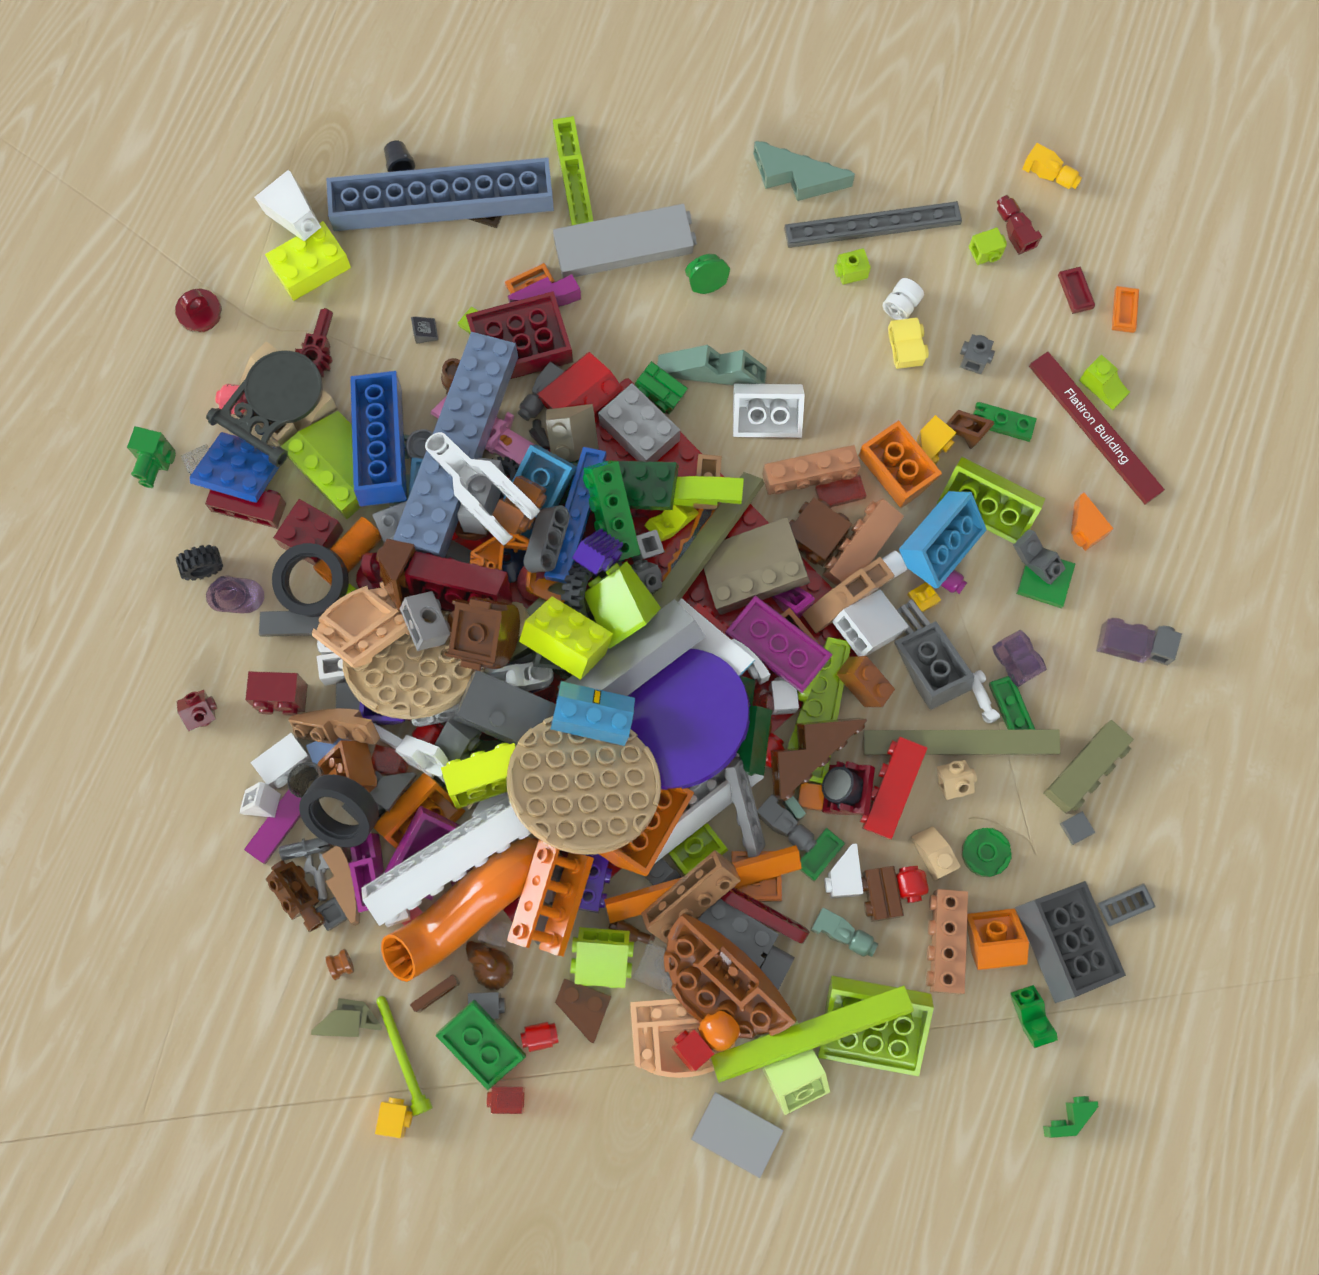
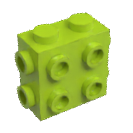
[570,927,634,988]

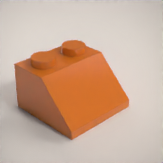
[967,908,1029,970]

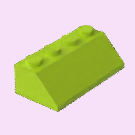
[936,457,1045,544]

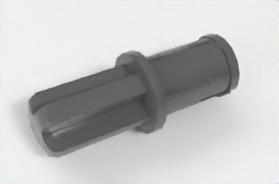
[279,838,330,860]

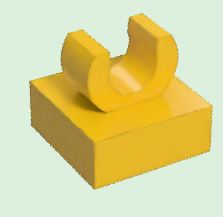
[907,582,941,613]

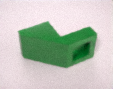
[1010,985,1058,1048]
[1043,1096,1099,1138]

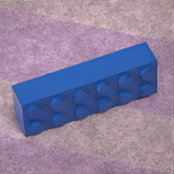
[350,371,407,507]

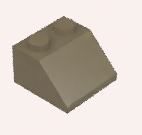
[546,404,599,462]

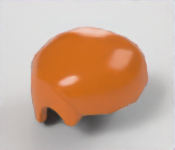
[698,1011,740,1051]

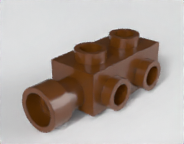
[266,860,326,932]

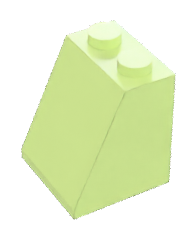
[757,1021,830,1115]

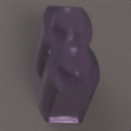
[992,630,1047,687]

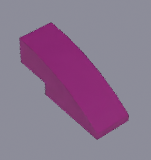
[508,274,581,307]
[349,833,384,913]

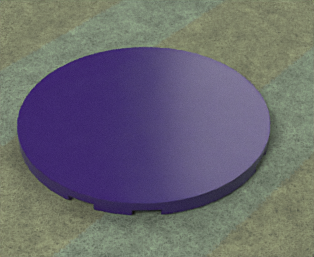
[628,648,750,790]

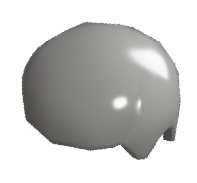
[405,429,433,459]

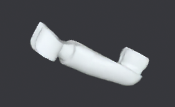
[972,670,1000,723]

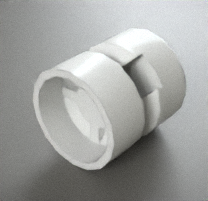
[882,278,924,320]

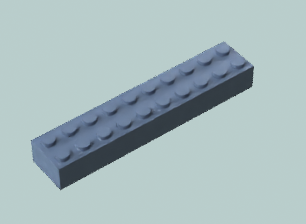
[326,157,554,231]
[393,332,518,558]

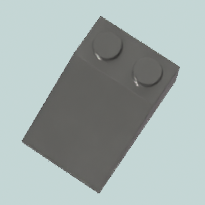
[895,621,974,710]

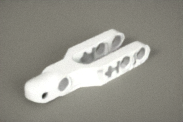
[425,432,540,546]
[412,662,553,726]

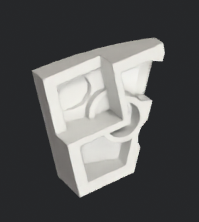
[395,735,449,785]

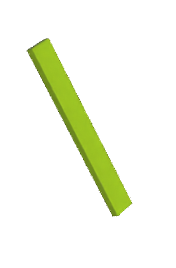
[711,985,914,1083]

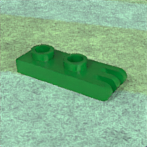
[973,402,1037,442]

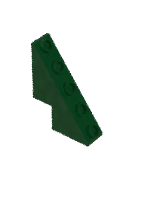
[737,676,772,776]

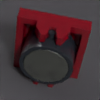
[822,761,875,816]

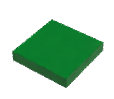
[1016,559,1075,609]

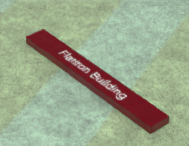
[1029,352,1165,505]

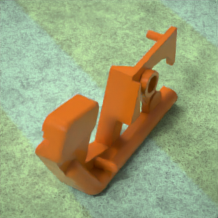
[470,530,576,603]

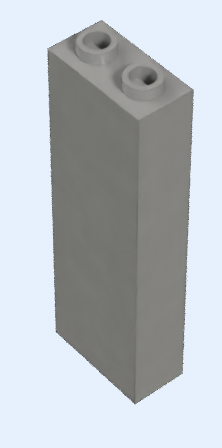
[553,204,697,278]
[558,599,706,696]

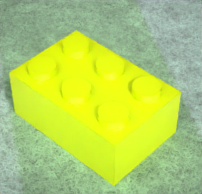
[265,221,351,301]
[519,596,613,680]
[441,743,515,809]

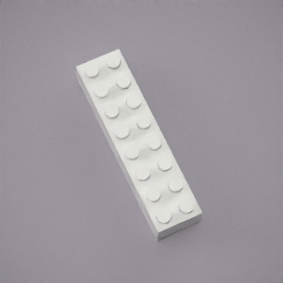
[361,796,531,926]

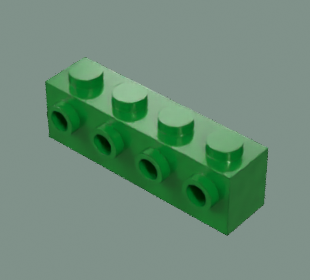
[583,460,640,561]

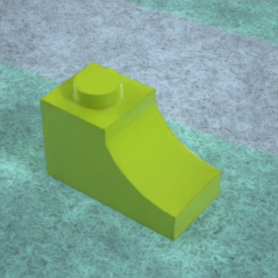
[1079,355,1130,410]

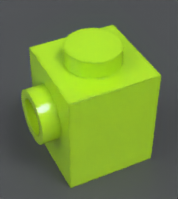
[969,227,1007,265]
[834,248,871,285]

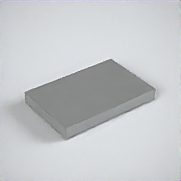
[691,1092,784,1178]

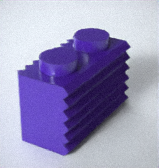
[572,529,623,575]

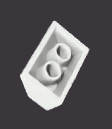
[733,384,805,438]

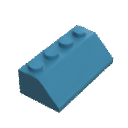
[899,491,987,588]

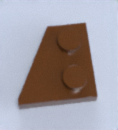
[555,978,611,1043]

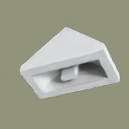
[239,782,281,818]

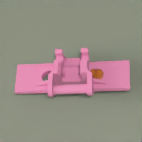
[431,396,535,466]

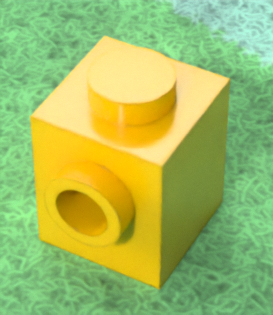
[375,1097,413,1138]

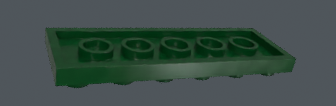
[558,460,679,510]

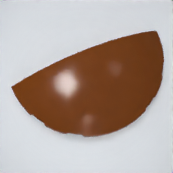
[664,913,797,1039]

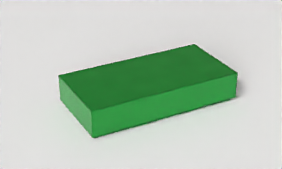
[800,828,845,882]

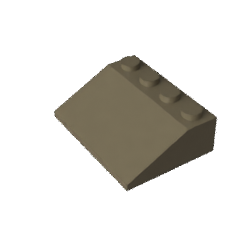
[704,517,810,615]

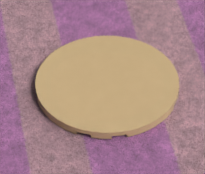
[342,610,486,719]
[506,716,661,854]

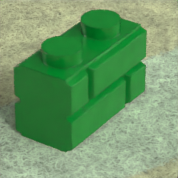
[634,361,688,415]

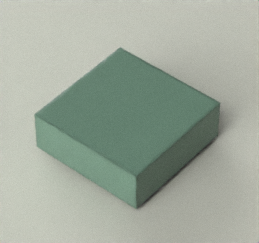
[783,796,806,822]

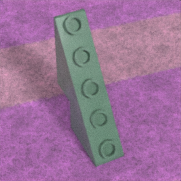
[753,141,855,201]
[657,345,767,385]

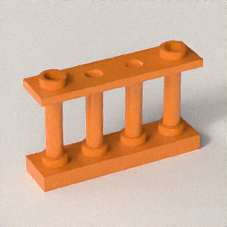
[507,840,594,957]

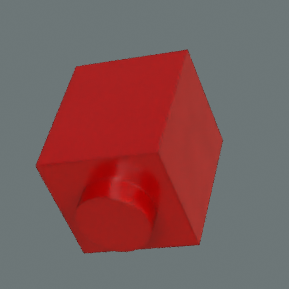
[671,1029,715,1072]

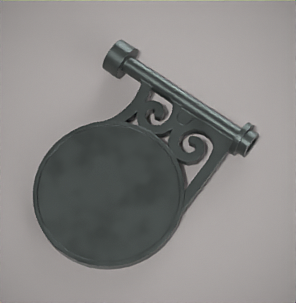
[206,351,323,467]

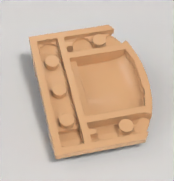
[312,582,424,668]
[630,999,735,1078]

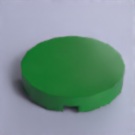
[962,828,1012,877]

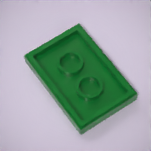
[436,999,526,1090]

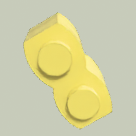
[888,318,929,369]

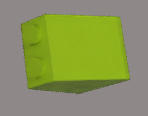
[585,561,661,648]

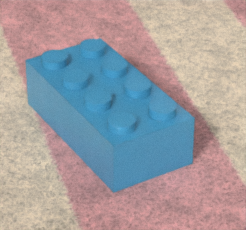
[503,445,577,539]

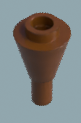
[608,920,654,945]

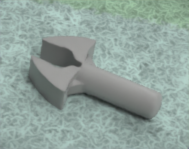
[304,853,330,901]

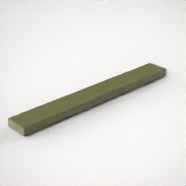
[653,472,765,610]
[863,729,1061,755]

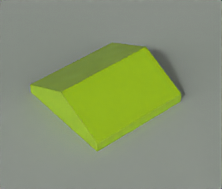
[668,823,728,875]

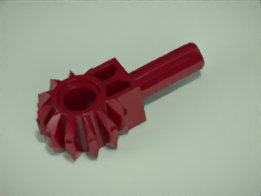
[295,308,333,378]

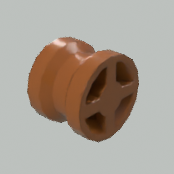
[325,949,354,980]

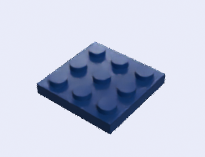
[189,432,279,503]

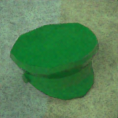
[685,254,730,294]

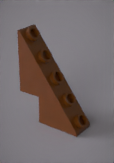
[771,718,867,801]

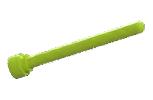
[377,996,433,1116]

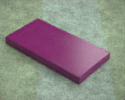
[725,596,833,693]

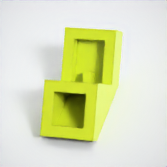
[644,505,699,542]

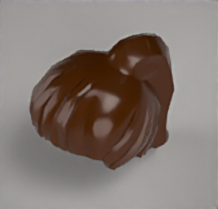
[466,941,514,990]

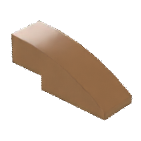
[322,846,360,926]

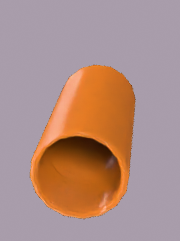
[313,517,382,585]

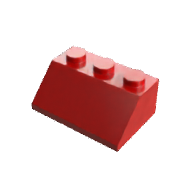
[537,352,623,413]

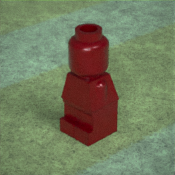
[997,195,1042,255]

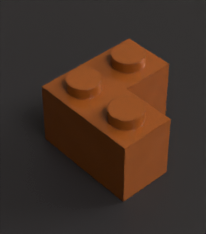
[492,476,547,535]
[318,740,377,793]

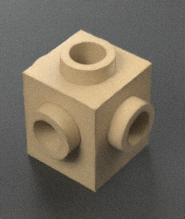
[937,760,977,800]

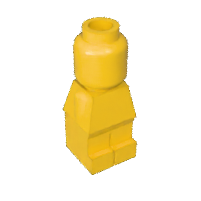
[1022,143,1083,190]

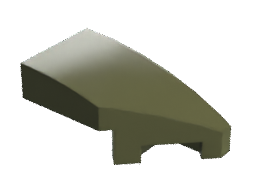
[337,998,382,1030]
[311,1009,360,1037]

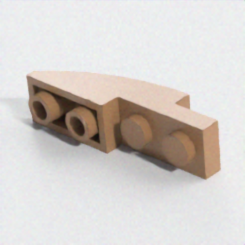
[802,557,895,634]
[288,708,380,745]

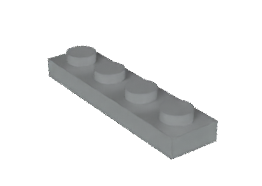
[725,757,766,857]

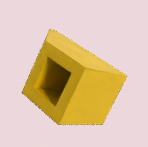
[916,415,956,465]

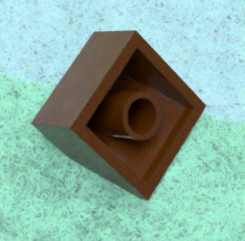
[376,539,416,612]

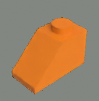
[1071,492,1114,551]

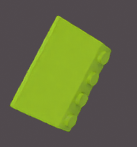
[281,411,362,519]
[818,975,934,1076]

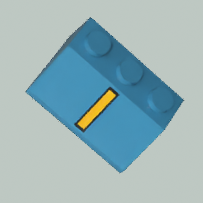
[550,681,635,746]

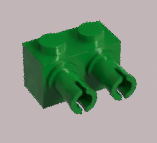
[127,426,176,488]

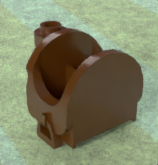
[444,596,520,671]

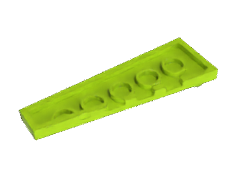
[786,637,851,784]

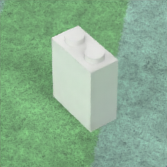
[832,590,909,656]

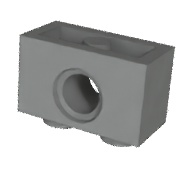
[400,591,450,651]

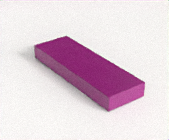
[244,789,301,864]

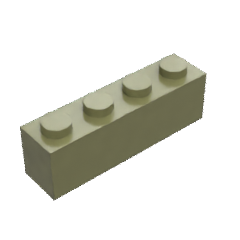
[1043,720,1134,813]

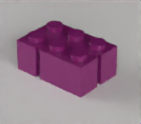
[384,806,460,901]

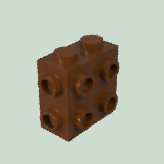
[789,497,852,567]

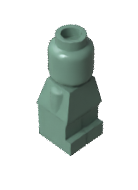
[811,908,878,957]

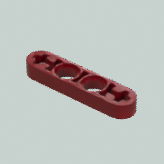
[721,888,810,944]

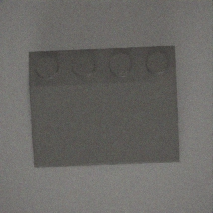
[1015,881,1126,1003]

